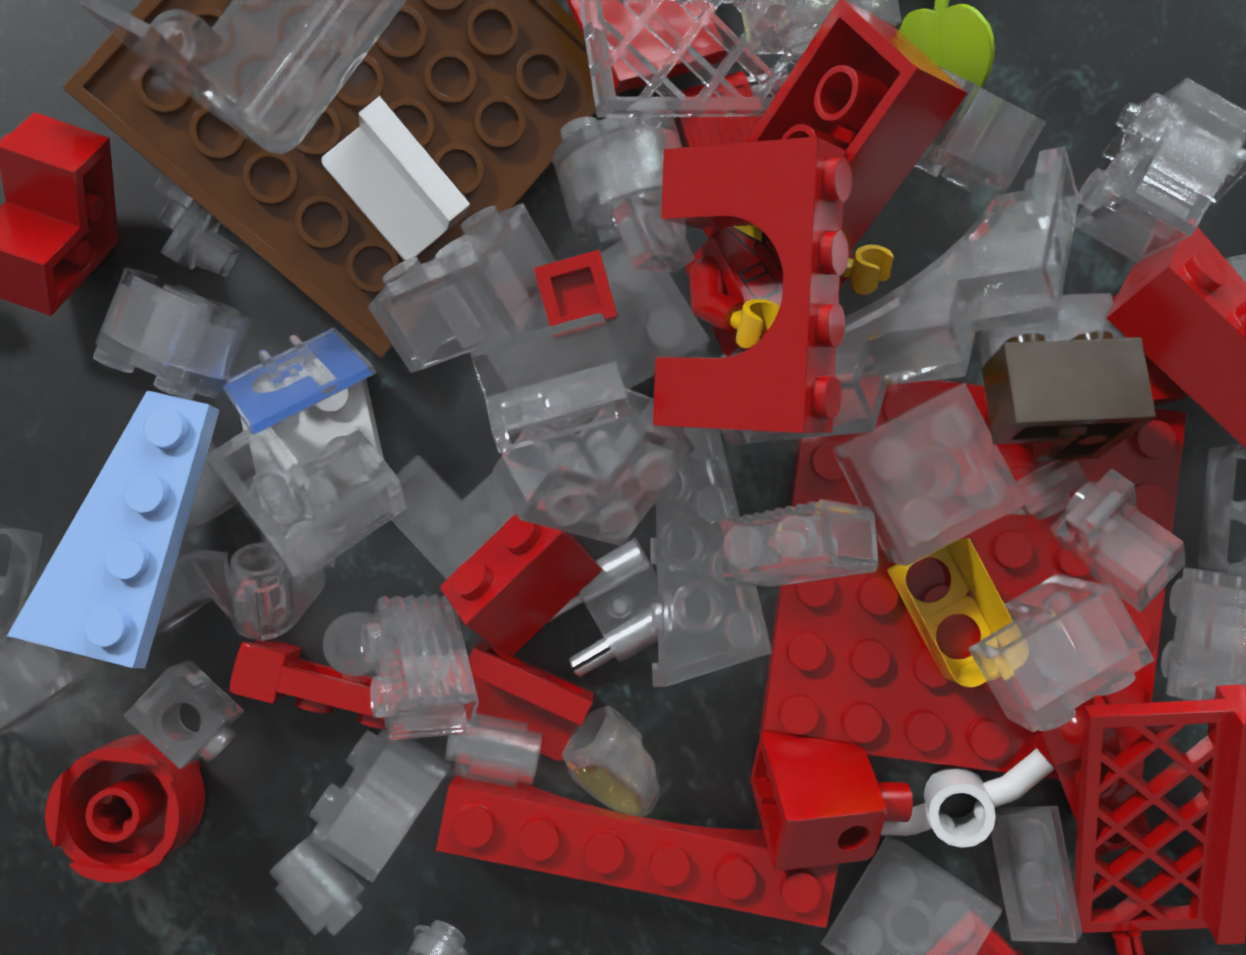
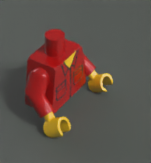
[686,226,894,357]

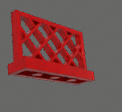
[1072,684,1246,945]

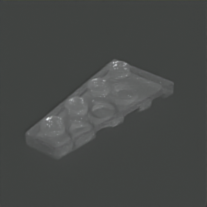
[648,420,772,687]

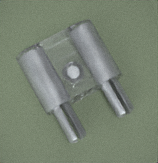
[549,538,686,677]

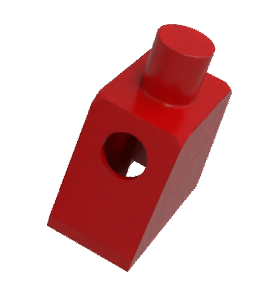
[750,732,913,870]

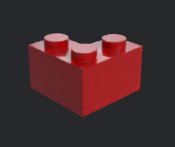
[0,112,119,316]

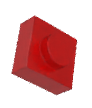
[534,250,618,337]

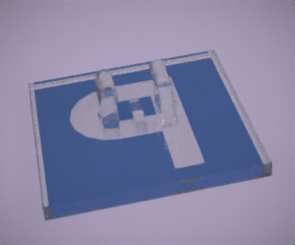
[219,327,376,435]

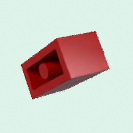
[440,497,603,659]

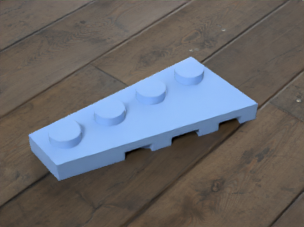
[7,390,220,668]

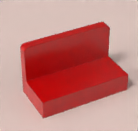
[450,641,594,761]

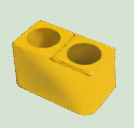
[887,535,1025,687]

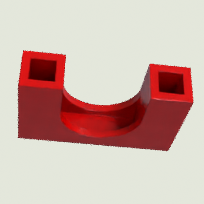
[653,137,852,433]

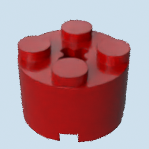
[45,734,205,883]

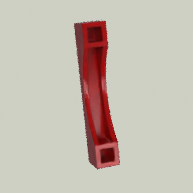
[436,769,838,928]

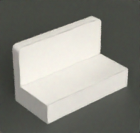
[322,96,470,262]

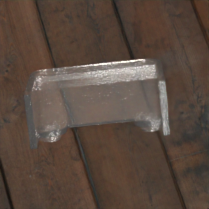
[79,0,407,154]

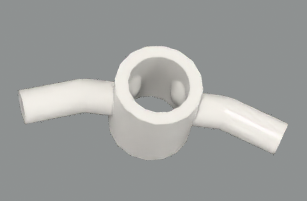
[881,748,1055,848]

